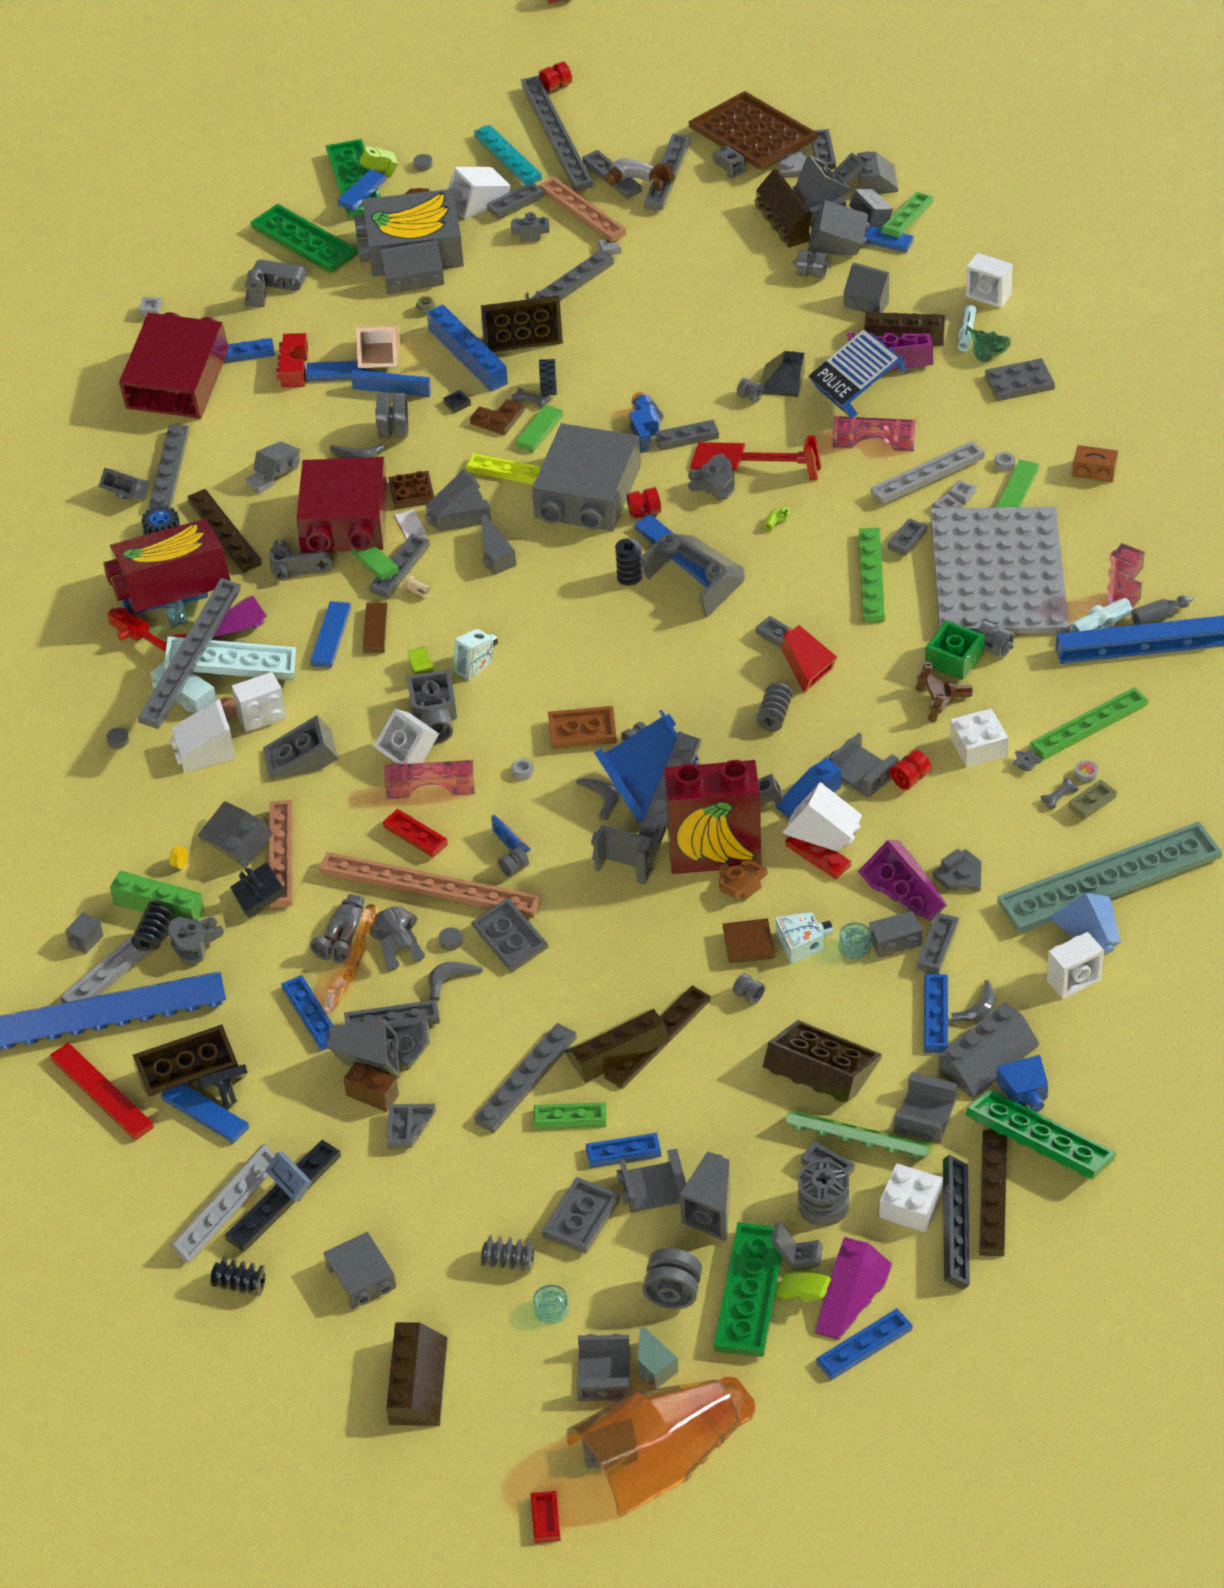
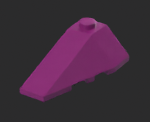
[213,595,267,637]
[858,840,947,921]
[815,1237,892,1340]

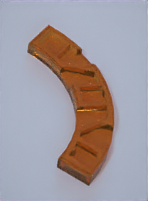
[323,904,378,1012]

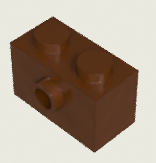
[343,1061,399,1112]

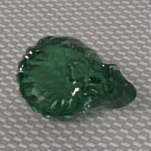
[967,327,1011,362]

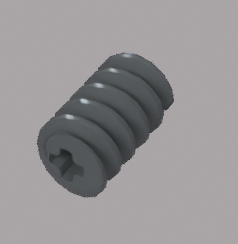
[756,683,793,732]
[481,1235,535,1272]

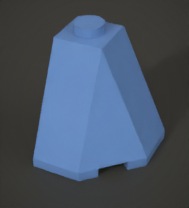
[1050,893,1121,955]

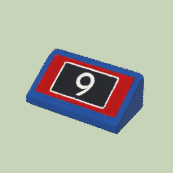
[491,815,531,853]

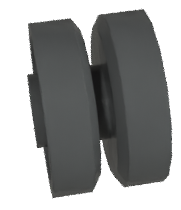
[375,393,409,438]
[642,1248,702,1309]

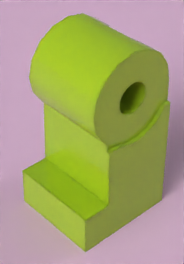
[359,146,398,177]
[407,647,434,675]

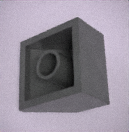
[857,151,898,193]
[844,262,889,313]

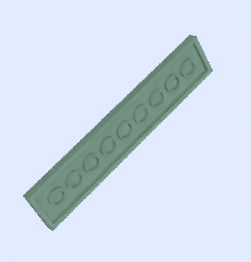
[997,822,1222,933]

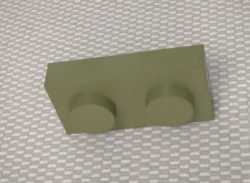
[1068,779,1117,820]

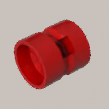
[539,61,572,93]
[626,487,661,519]
[889,749,932,790]

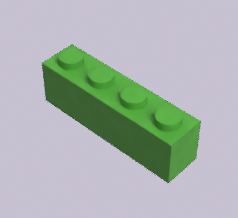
[110,871,205,921]

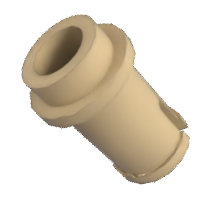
[403,576,431,598]

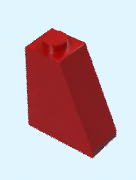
[781,625,837,692]

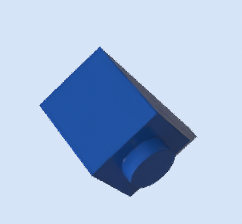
[776,758,841,819]

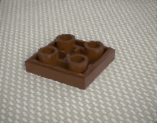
[388,471,435,509]
[722,918,775,964]

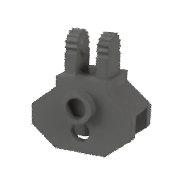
[688,454,735,500]
[168,916,224,964]

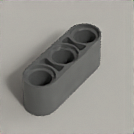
[252,260,307,291]

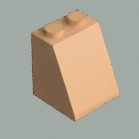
[356,325,400,368]

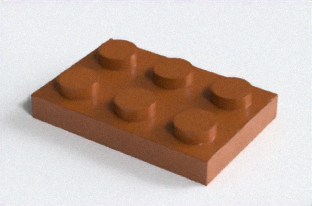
[548,706,617,749]

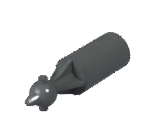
[1131,596,1193,625]

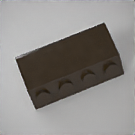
[754,168,810,248]
[864,312,945,346]
[564,1009,669,1083]
[132,1024,238,1097]
[386,1322,448,1426]

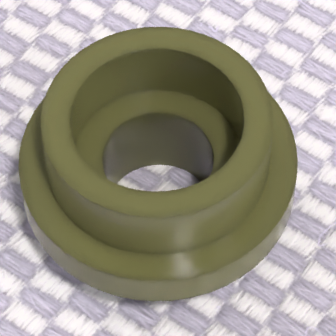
[416,296,436,314]

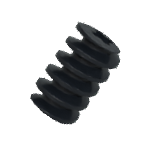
[615,538,643,586]
[131,901,173,951]
[210,1257,266,1297]

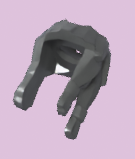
[369,906,425,971]

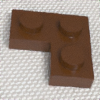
[470,399,524,435]

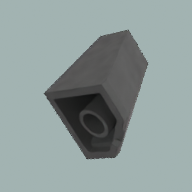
[794,155,851,209]
[425,469,491,531]

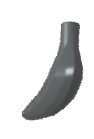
[330,444,385,458]
[576,779,619,820]
[428,962,483,1001]
[951,980,995,1022]

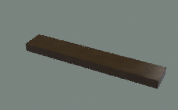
[604,985,711,1089]

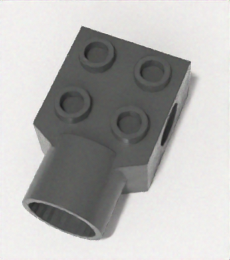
[407,670,457,743]

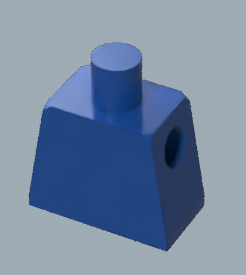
[996,1055,1048,1112]

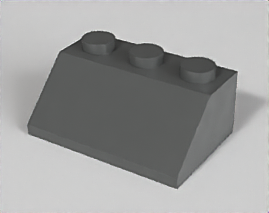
[380,240,444,294]

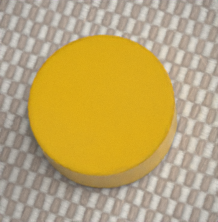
[169,846,188,869]

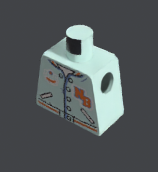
[453,629,498,681]
[775,912,833,964]

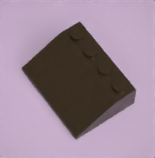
[481,295,563,352]
[762,1020,882,1102]

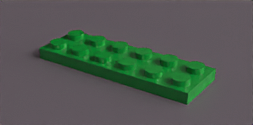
[325,139,381,218]
[250,203,358,273]
[965,1089,1116,1180]
[714,1222,786,1357]

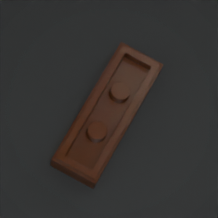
[363,602,388,653]

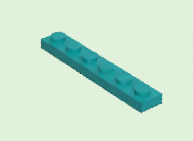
[474,125,542,186]

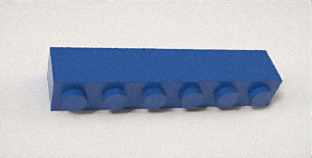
[427,304,508,392]

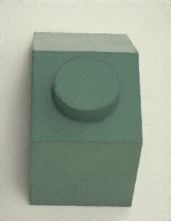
[638,1327,678,1389]

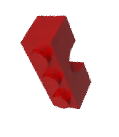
[276,333,309,387]

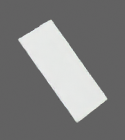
[395,509,427,539]

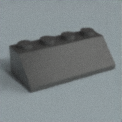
[939,1002,1039,1099]

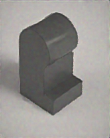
[712,146,745,179]
[245,269,267,307]
[758,774,784,806]

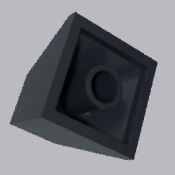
[761,351,805,397]

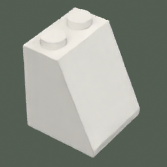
[448,167,511,219]
[170,700,235,773]
[783,782,862,852]

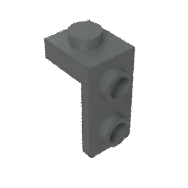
[771,1222,823,1270]

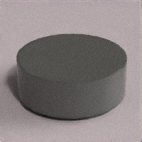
[414,154,433,171]
[106,728,129,748]
[439,928,462,950]

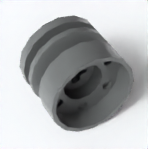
[798,1160,849,1226]

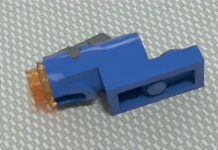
[629,392,664,453]

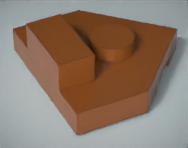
[719,860,768,900]

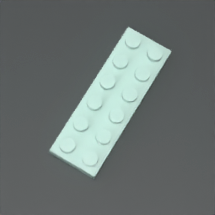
[164,636,296,680]

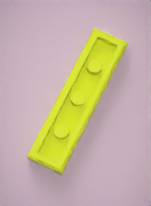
[466,453,541,485]

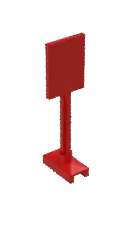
[690,435,822,480]

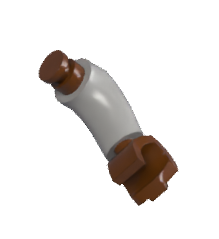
[604,158,675,191]

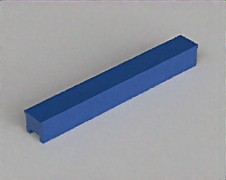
[1055,615,1224,664]

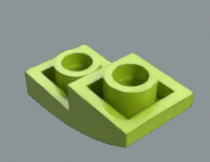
[776,1273,831,1302]

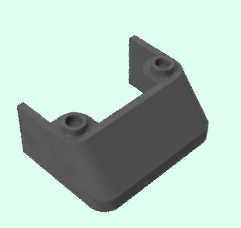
[640,533,745,617]

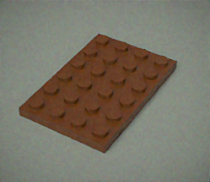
[688,91,818,170]

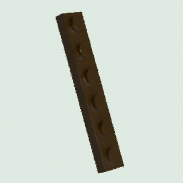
[187,489,262,573]
[979,1130,1007,1256]

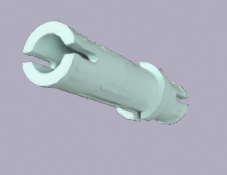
[957,304,976,351]

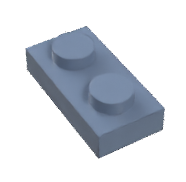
[266,1152,312,1202]

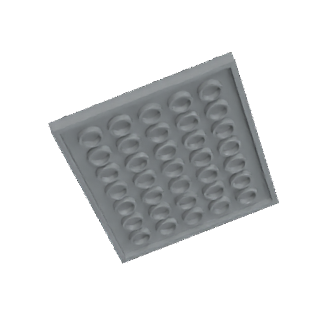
[930,507,1069,634]

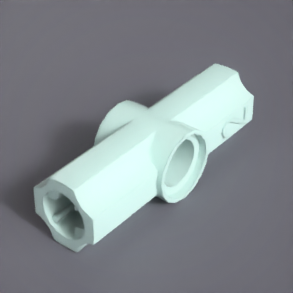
[1070,598,1133,632]

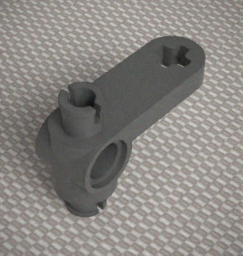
[269,540,333,581]

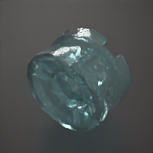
[164,600,188,629]
[839,922,871,959]
[533,1285,569,1325]

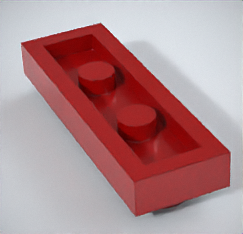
[383,808,448,858]
[785,836,851,879]

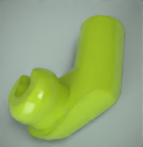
[763,507,791,531]

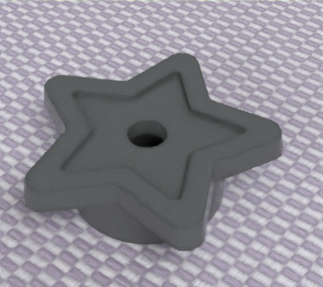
[1013,749,1042,771]

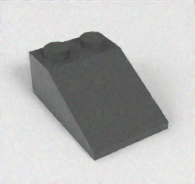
[263,715,338,779]
[197,801,273,868]

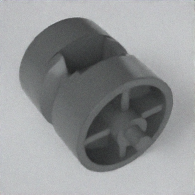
[793,250,831,279]
[975,621,1014,658]

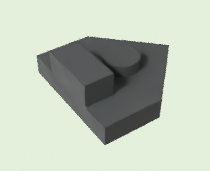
[511,212,550,241]
[932,849,981,891]
[390,1018,430,1068]

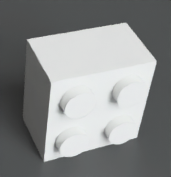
[966,253,1013,308]
[232,672,286,732]
[950,708,1008,768]
[373,709,439,771]
[1047,932,1104,999]
[879,1163,943,1233]

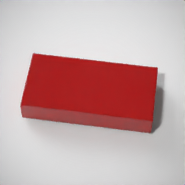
[530,1491,561,1543]

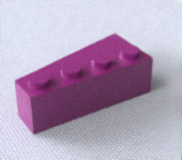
[848,333,933,370]

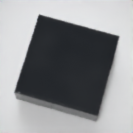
[443,390,471,413]

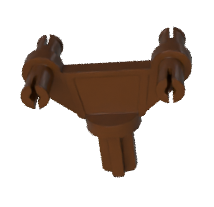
[915,662,973,722]

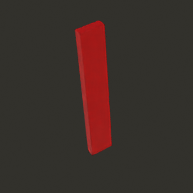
[50,1042,154,1141]

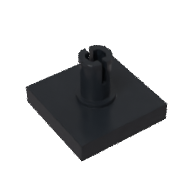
[230,862,286,918]
[197,1064,248,1107]

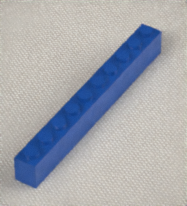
[0,971,226,1050]

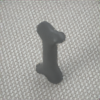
[512,388,550,409]
[1041,778,1078,809]

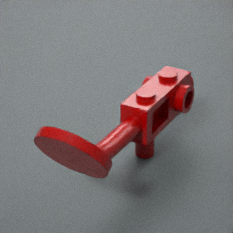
[107,607,187,652]

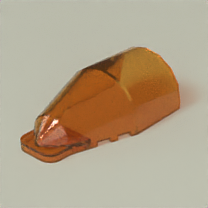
[566,1377,756,1517]

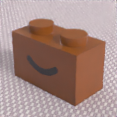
[1072,445,1118,482]

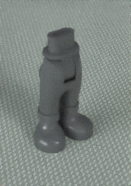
[309,894,365,963]

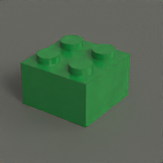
[925,620,984,680]

